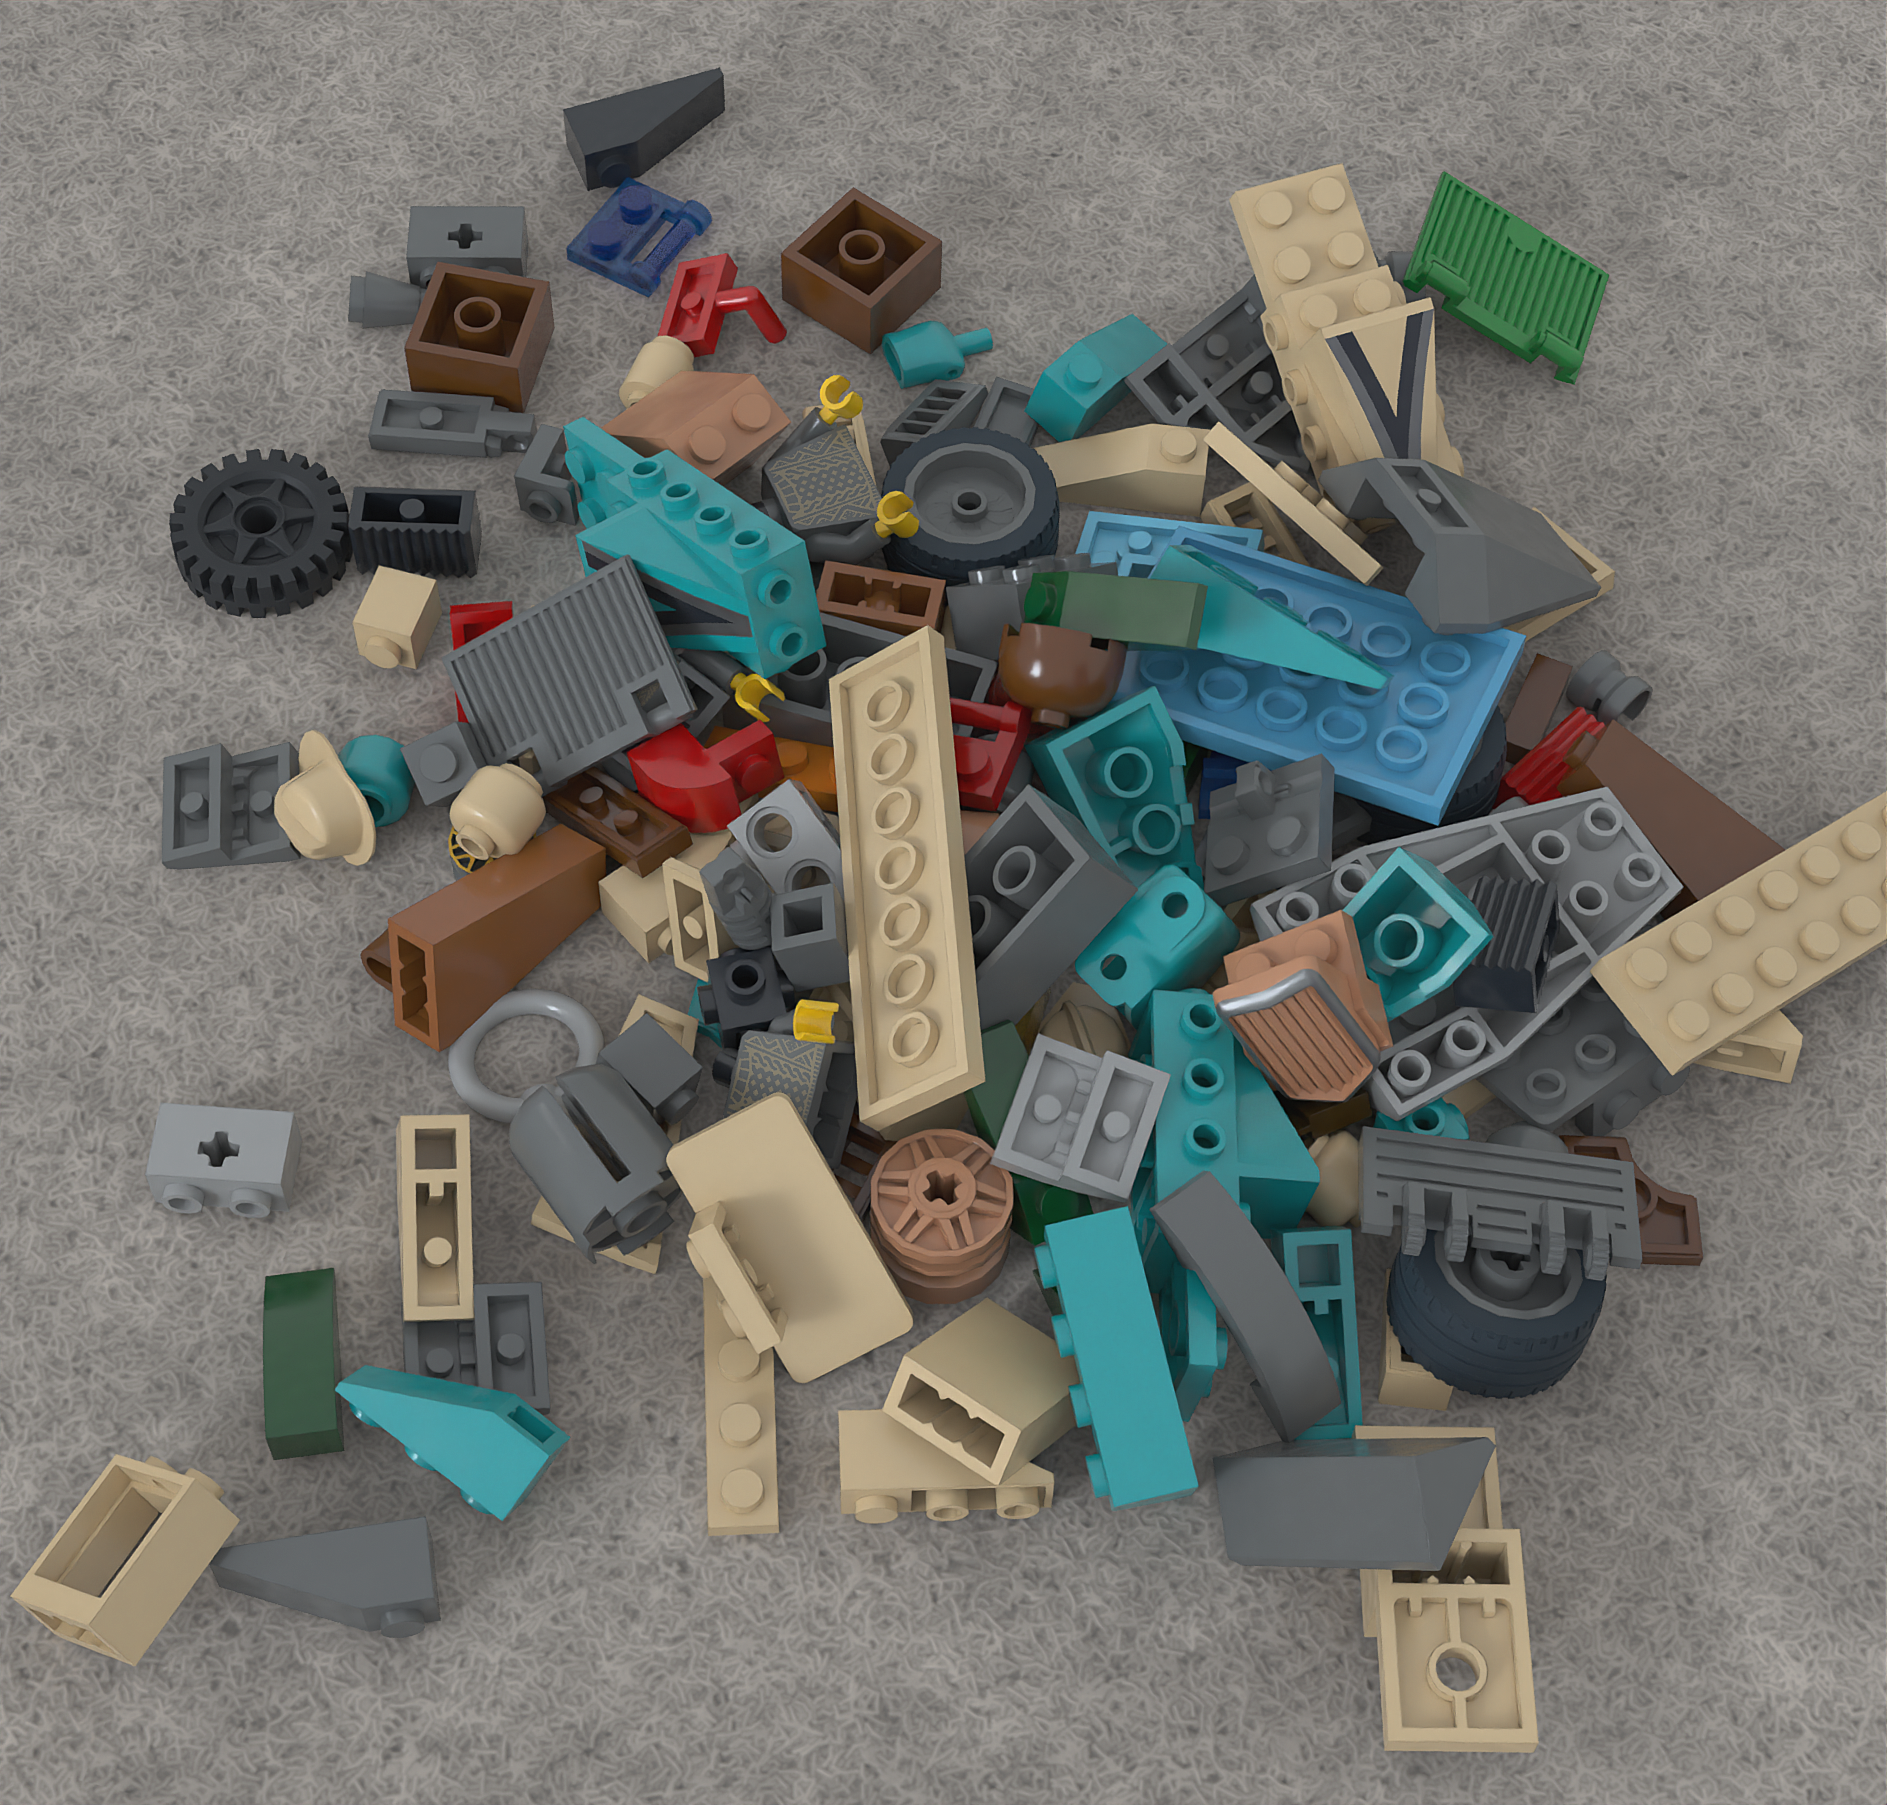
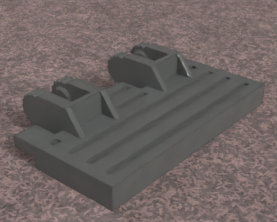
[1358,1126,1642,1281]

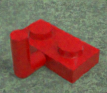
[657,253,787,358]

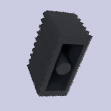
[348,486,482,579]
[1452,874,1560,1013]

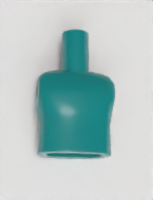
[882,321,993,389]

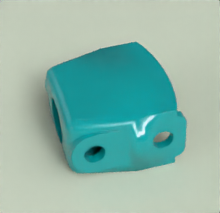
[1075,865,1241,1030]

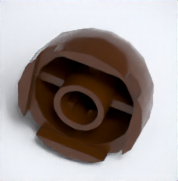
[998,623,1128,729]

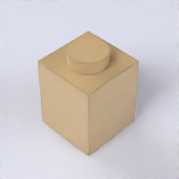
[353,565,442,669]

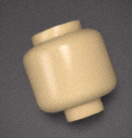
[449,763,546,860]
[1302,1130,1361,1228]

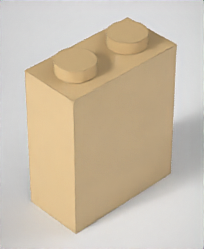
[882,1298,1080,1487]

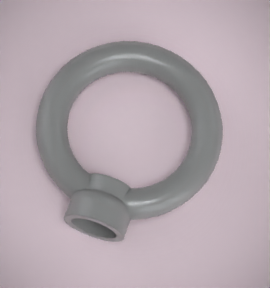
[448,989,605,1125]

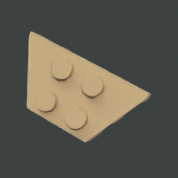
[1203,421,1384,586]

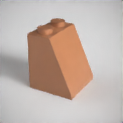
[601,371,791,486]

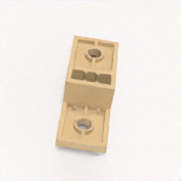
[1352,1425,1539,1753]

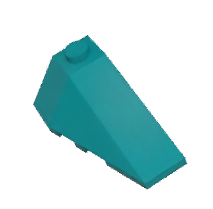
[1150,545,1394,689]
[1024,686,1204,891]
[1268,847,1494,1085]

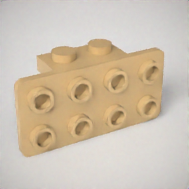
[666,1092,914,1383]

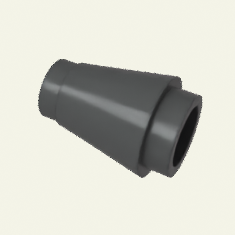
[348,271,427,329]

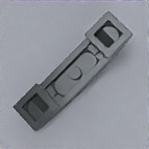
[1149,1170,1341,1443]

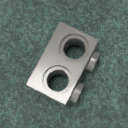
[727,779,845,903]

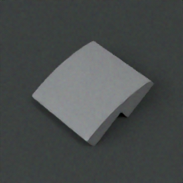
[990,1034,1171,1203]

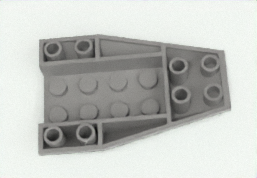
[1250,787,1683,1121]

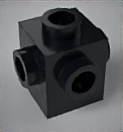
[697,947,796,1050]

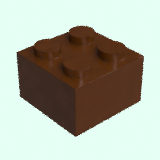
[781,187,942,354]
[404,262,555,413]

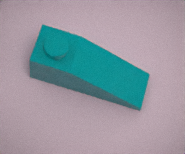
[1024,313,1167,442]
[1270,1226,1363,1440]

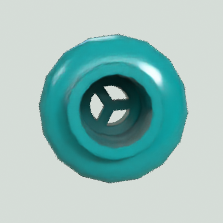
[338,735,415,827]

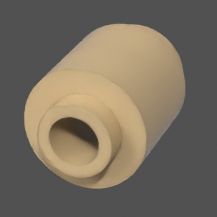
[619,336,694,410]

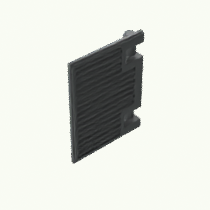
[441,554,698,797]

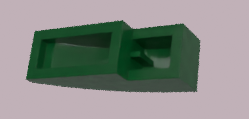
[263,1268,345,1460]

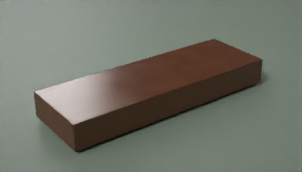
[542,766,693,878]

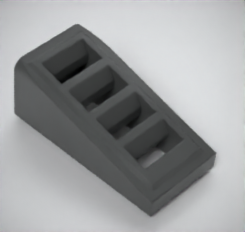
[880,379,989,466]

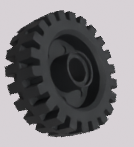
[169,449,353,618]

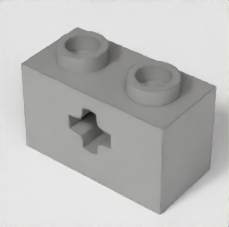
[145,1103,302,1218]

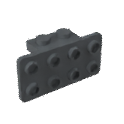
[1475,925,1690,1136]

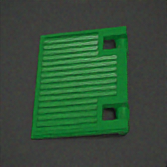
[1402,171,1609,385]

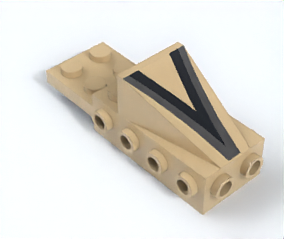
[1229,163,1464,535]

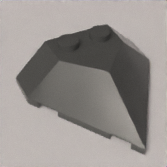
[1124,274,1315,477]

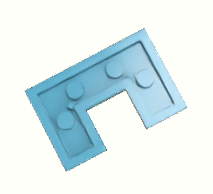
[1075,511,1265,578]

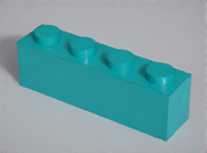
[1034,1206,1199,1511]

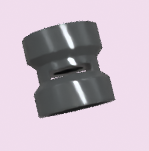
[1565,650,1653,725]

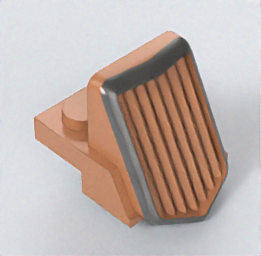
[1212,910,1393,1102]

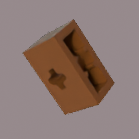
[816,561,946,636]

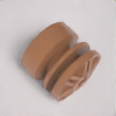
[870,1129,1013,1304]

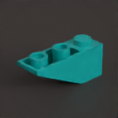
[335,1365,571,1521]

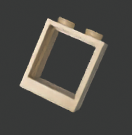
[10,1454,240,1666]

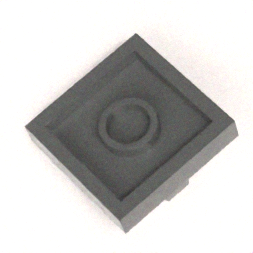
[1204,753,1335,907]

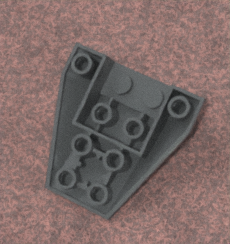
[1318,458,1601,635]

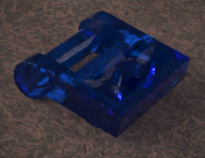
[566,177,712,298]

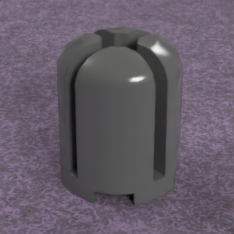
[508,1063,683,1264]

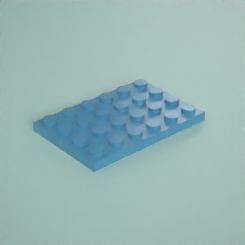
[1110,526,1526,826]

